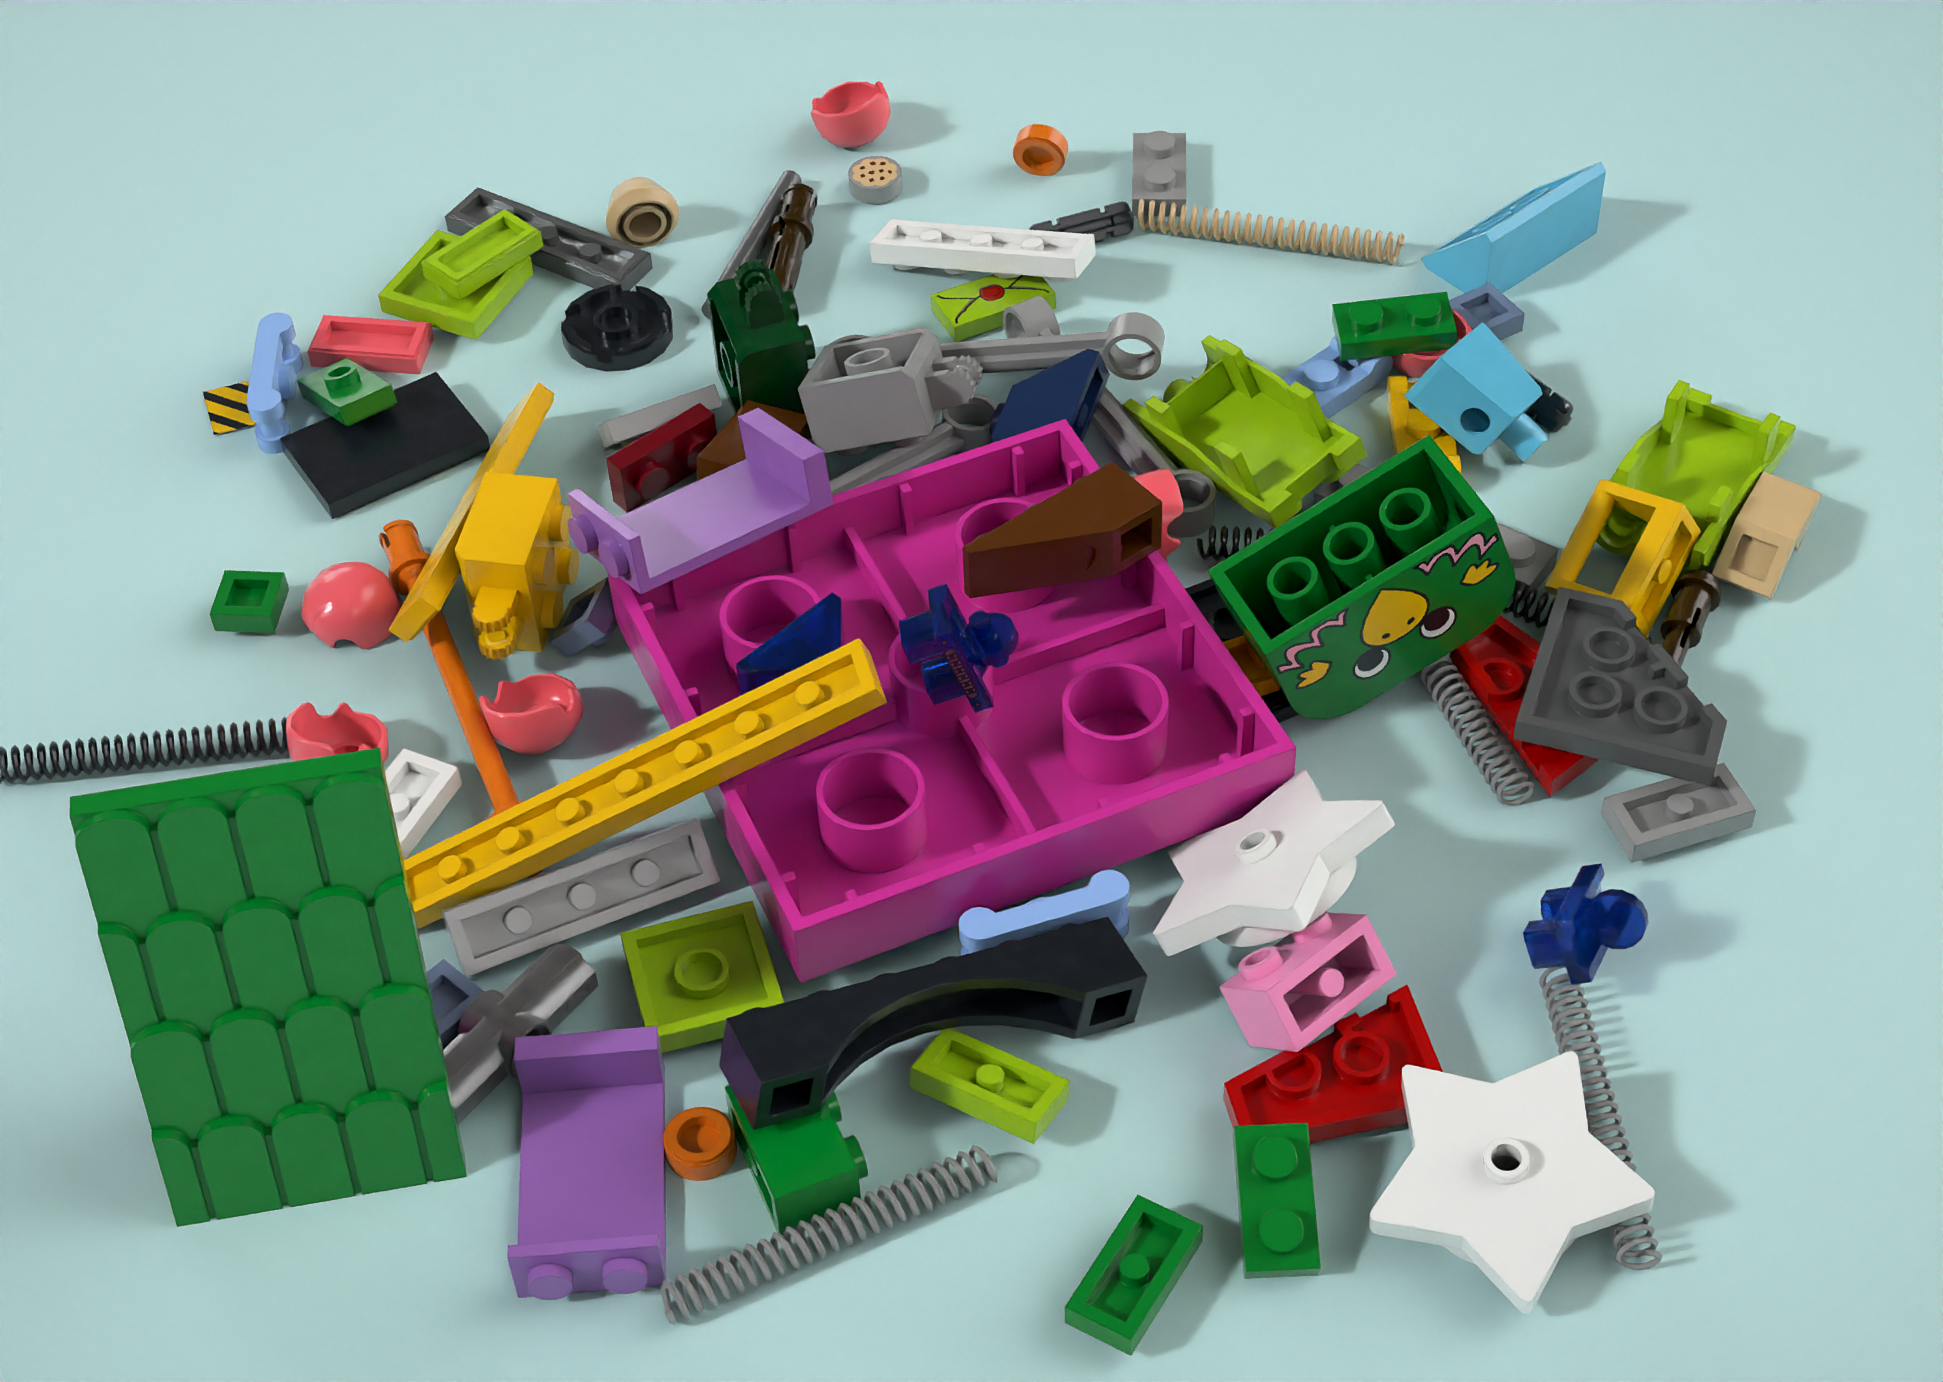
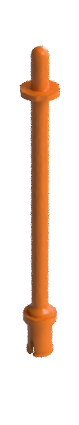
[379,519,543,878]

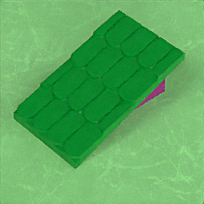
[69,748,467,1227]

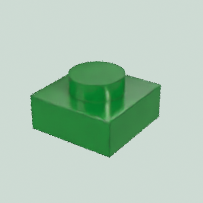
[210,570,289,633]

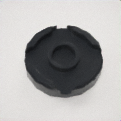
[561,284,673,372]

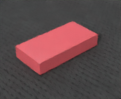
[307,315,434,374]

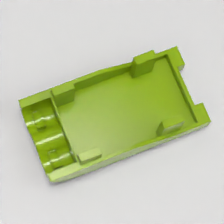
[1122,335,1367,529]
[1596,380,1796,577]

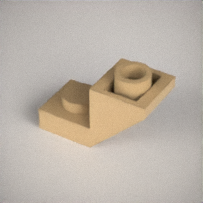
[1711,471,1822,601]

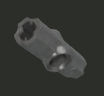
[443,942,599,1125]

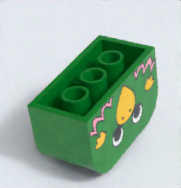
[1207,435,1516,719]

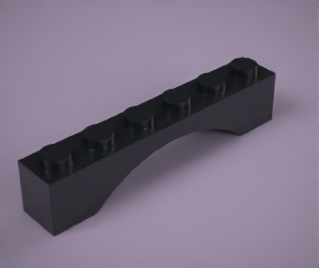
[719,917,1148,1130]

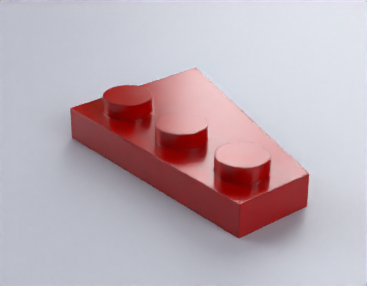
[1223,985,1443,1143]

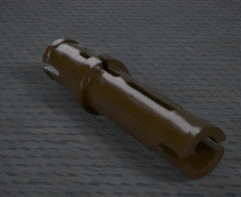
[766,183,818,293]

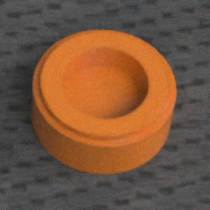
[1013,124,1068,176]
[663,1107,737,1181]

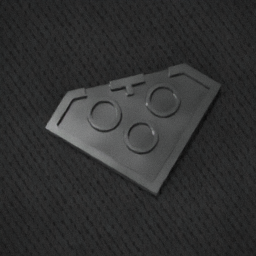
[1513,587,1727,786]

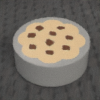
[848,156,902,204]

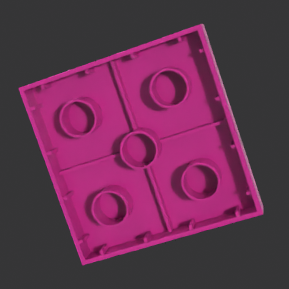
[607,419,1296,983]

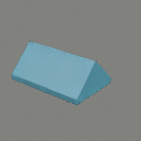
[1421,161,1606,293]

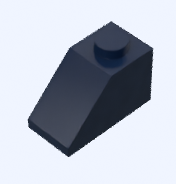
[990,349,1110,442]

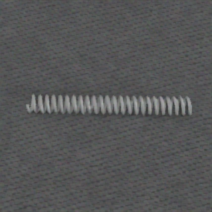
[1416,655,1535,805]
[1539,962,1662,1270]
[661,1145,998,1325]

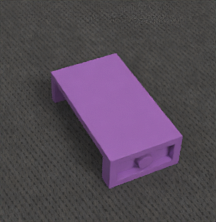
[567,408,834,594]
[507,1026,666,1300]

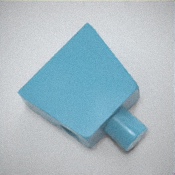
[1404,322,1549,462]

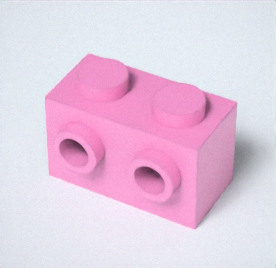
[1219,911,1396,1052]

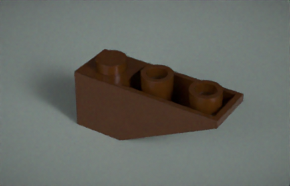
[962,461,1162,598]

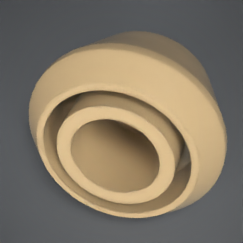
[606,177,679,248]

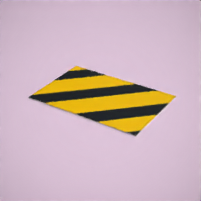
[203,381,256,435]

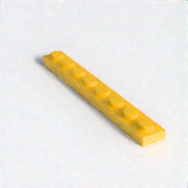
[403,638,887,929]

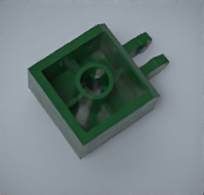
[707,258,816,414]

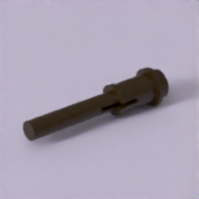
[1660,570,1722,667]

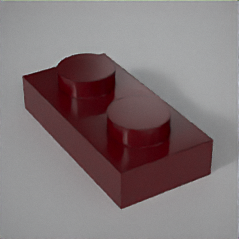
[606,403,717,513]

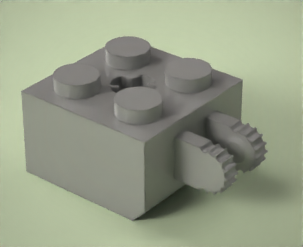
[798,328,983,456]

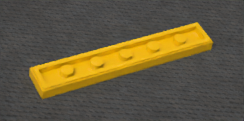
[389,382,554,643]

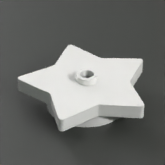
[1153,770,1395,956]
[1369,1051,1655,1314]

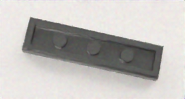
[445,187,653,291]

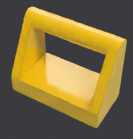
[1544,479,1701,637]

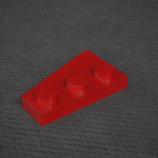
[1449,615,1600,797]

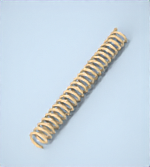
[1136,198,1405,265]

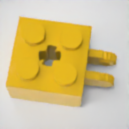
[455,472,579,661]

